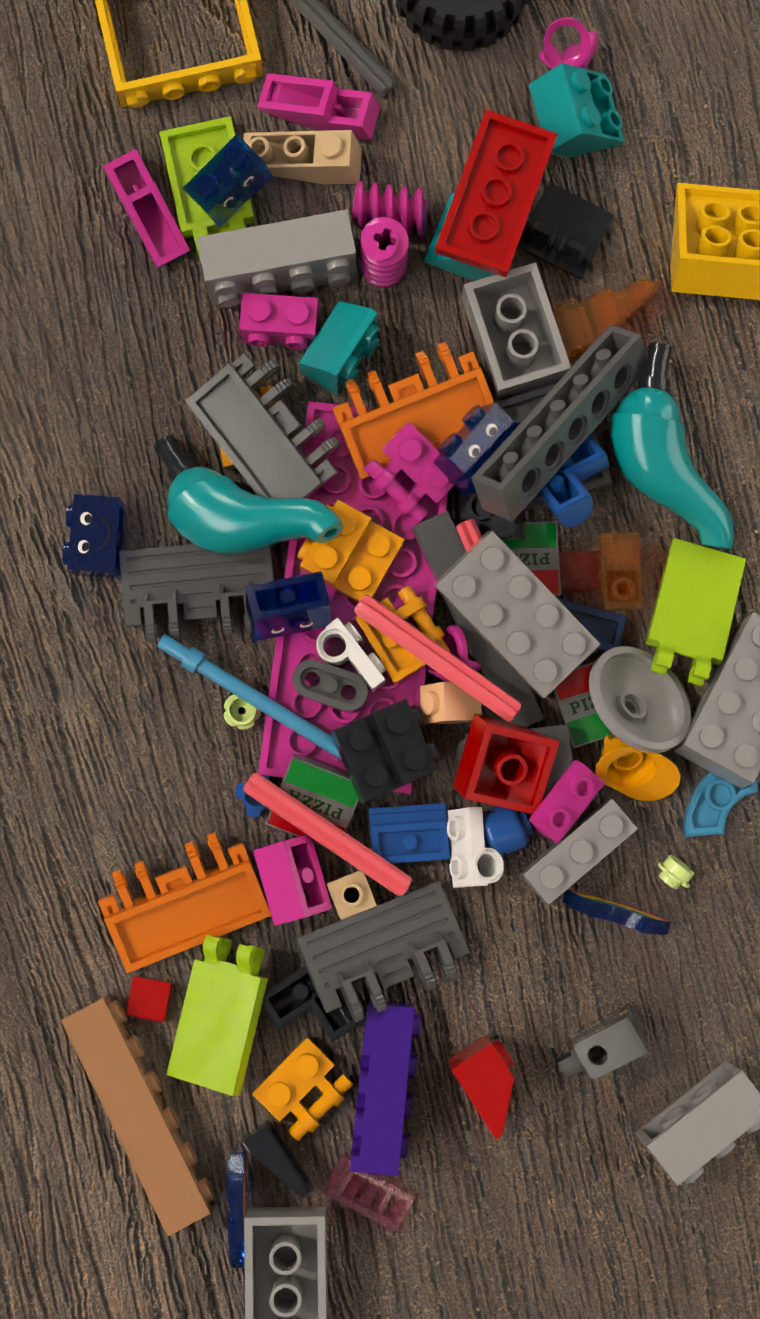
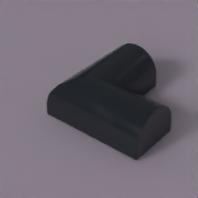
[262,966,366,1042]

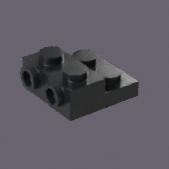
[330,699,440,804]

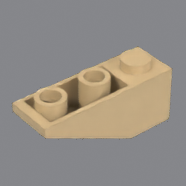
[241,130,362,184]

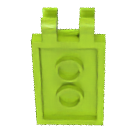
[159,116,255,263]
[645,538,746,687]
[166,935,268,1096]

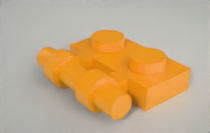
[355,585,450,684]
[252,1036,354,1141]

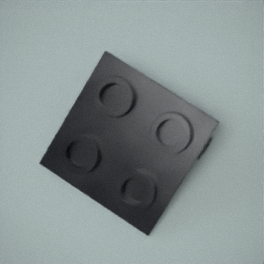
[517,182,615,279]

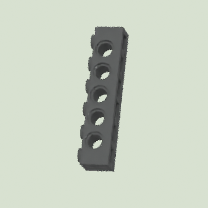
[472,324,647,522]

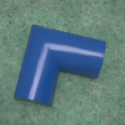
[538,435,609,527]

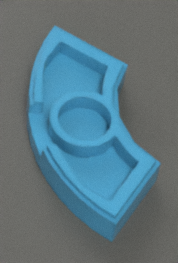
[683,772,758,837]

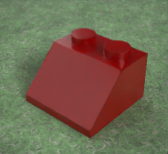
[453,713,560,814]
[448,1034,515,1139]

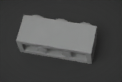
[520,799,638,905]

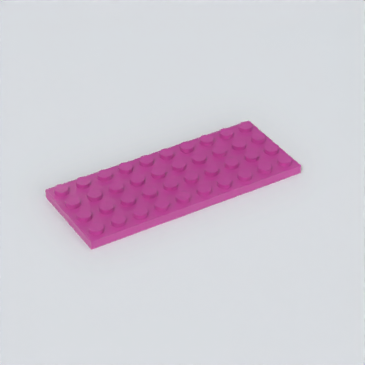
[258,401,455,794]

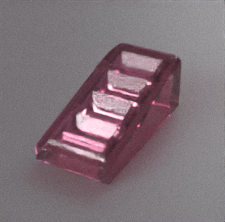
[325,1155,415,1233]

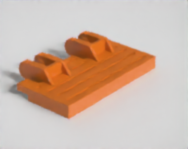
[332,342,502,480]
[98,832,271,973]

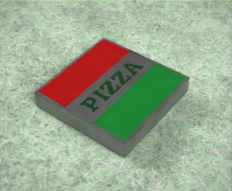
[504,521,561,597]
[553,661,614,749]
[265,753,359,848]

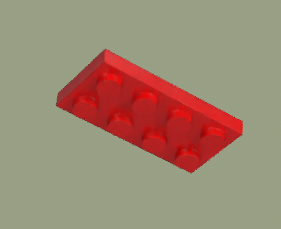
[435,109,557,278]

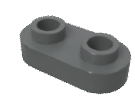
[292,659,368,712]

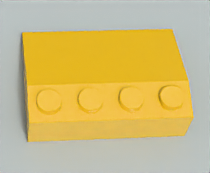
[670,183,760,301]

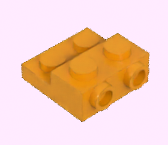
[297,500,405,602]

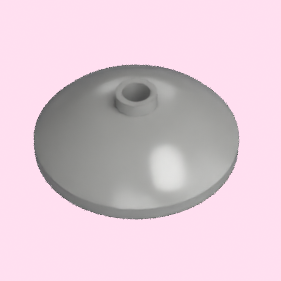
[589,646,691,753]

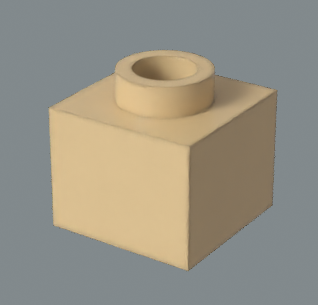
[327,870,377,920]

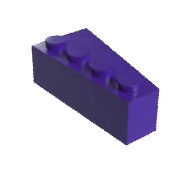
[350,999,421,1177]

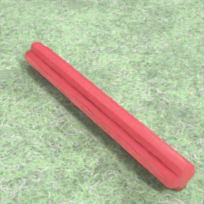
[354,595,522,722]
[243,773,412,896]

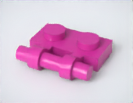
[363,422,463,522]

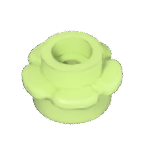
[224,695,261,730]
[658,855,694,890]

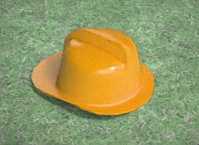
[595,734,681,801]

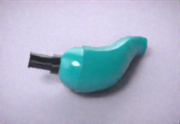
[610,342,734,550]
[154,435,344,555]

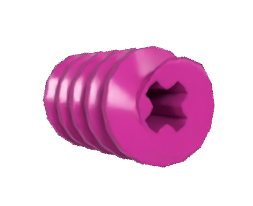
[351,181,430,237]
[361,217,409,288]

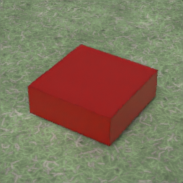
[126,975,173,1022]

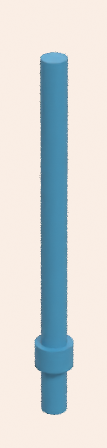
[157,634,342,760]

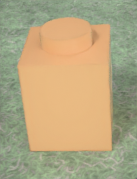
[420,682,482,724]

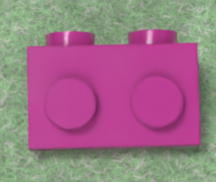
[529,760,605,844]

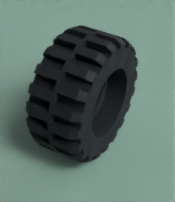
[396,0,528,51]

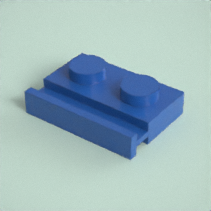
[369,803,450,863]

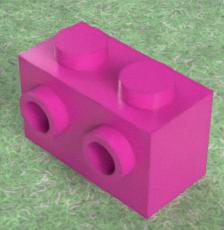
[239,293,319,350]
[253,834,332,926]

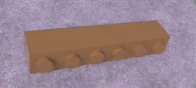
[61,995,216,1237]

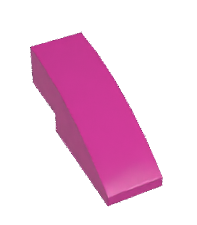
[257,73,381,141]
[103,149,190,268]

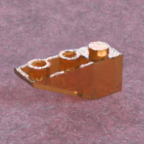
[552,279,663,359]

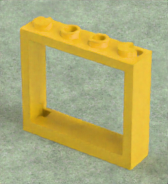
[95,0,263,108]

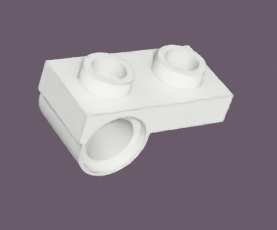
[316,618,386,692]
[447,807,504,888]

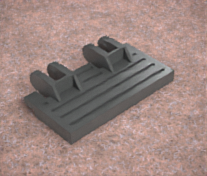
[185,353,341,498]
[119,544,277,642]
[295,881,470,1022]

